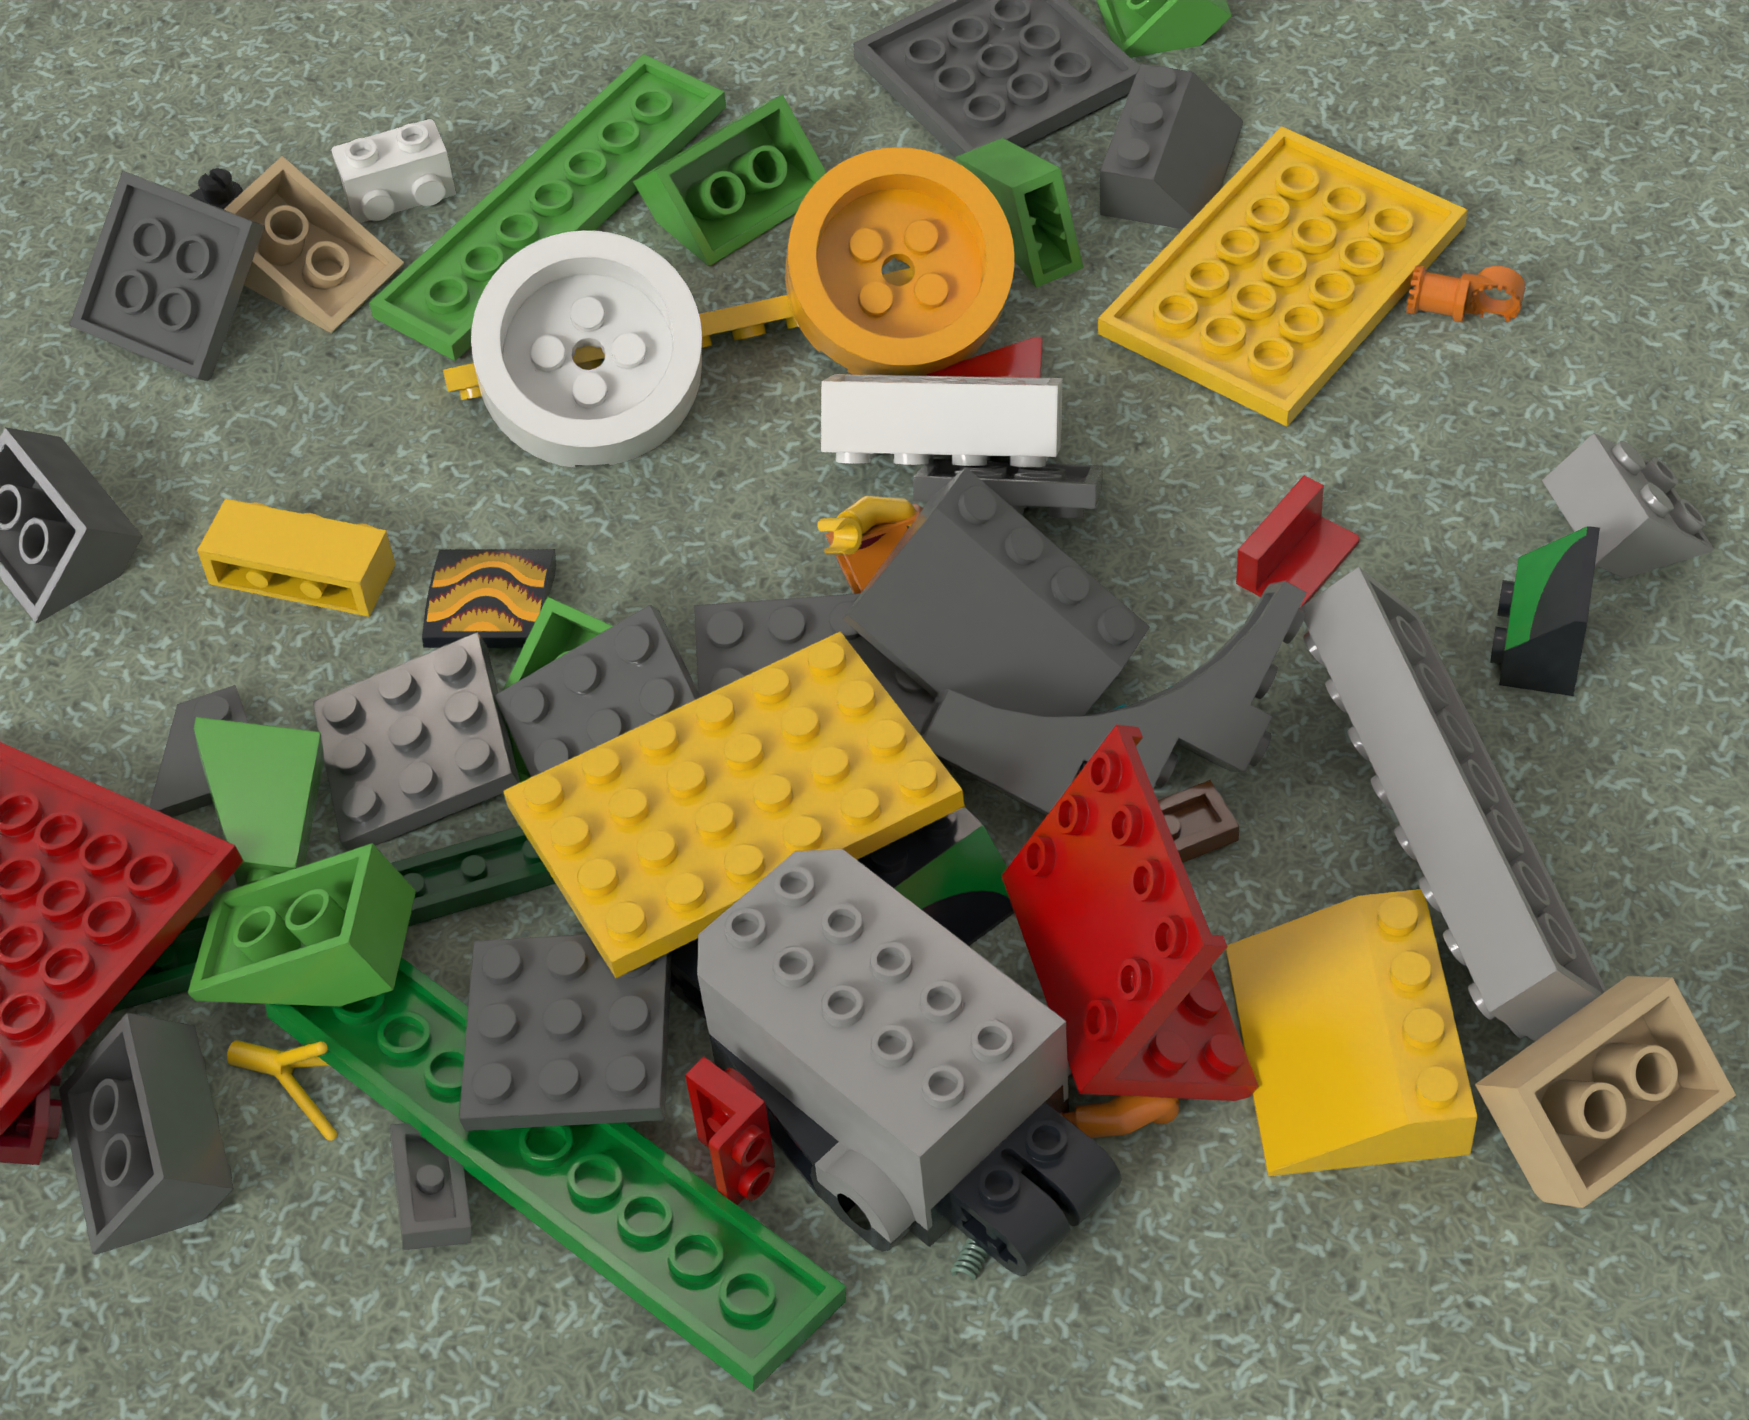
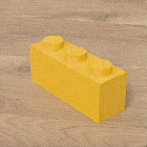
[197,498,396,617]

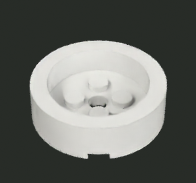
[471,230,702,467]

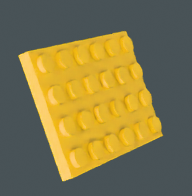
[1098,126,1468,427]
[503,631,965,978]

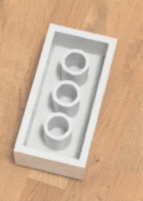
[821,374,1063,467]

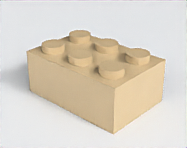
[1475,976,1736,1208]

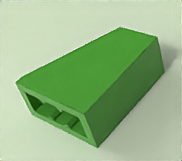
[956,138,1084,288]
[194,717,324,886]

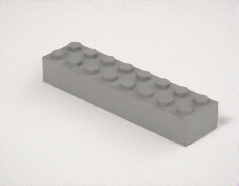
[1300,567,1607,1041]

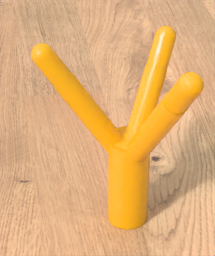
[227,1040,338,1141]

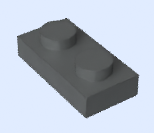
[390,1123,471,1250]

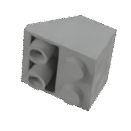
[1542,433,1714,578]

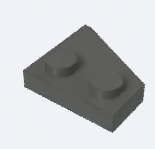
[150,685,249,818]

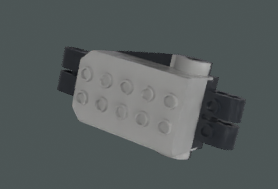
[670,849,1122,1276]

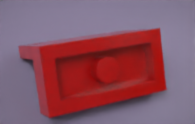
[1236,475,1359,607]

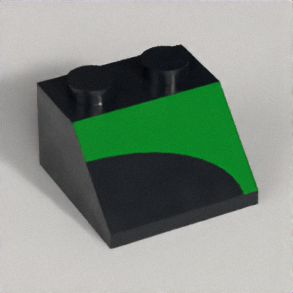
[1490,526,1600,696]
[857,807,1014,946]

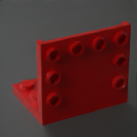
[1002,724,1259,1101]

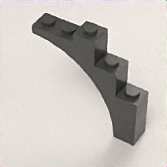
[918,581,1307,815]

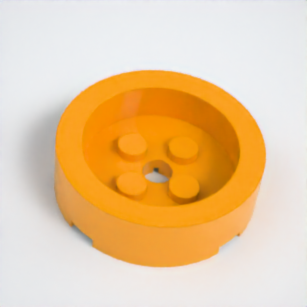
[785,147,1014,376]

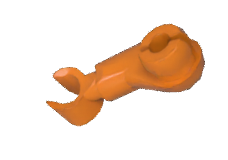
[1061,1095,1180,1138]

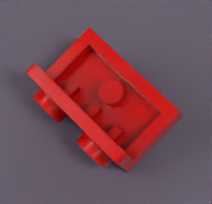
[685,1056,775,1206]

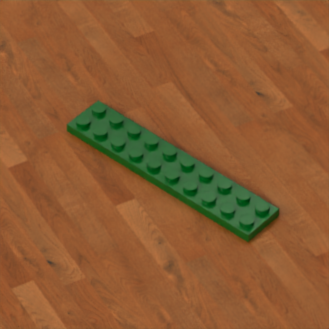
[265,957,846,1392]

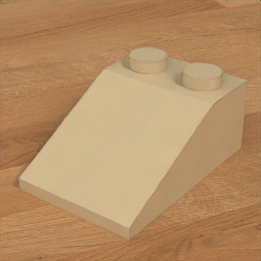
[224,156,404,333]

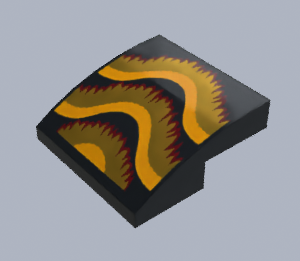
[422,549,556,648]

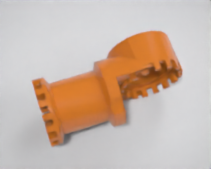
[1406,266,1526,323]

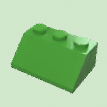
[1096,0,1232,58]
[633,94,827,266]

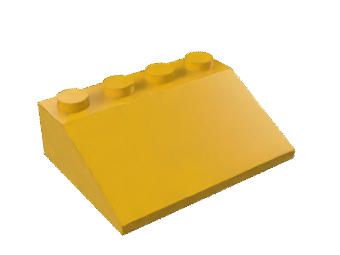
[1225,889,1477,1176]

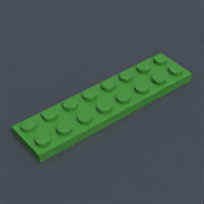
[369,54,726,361]

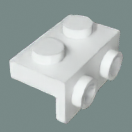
[331,119,456,223]

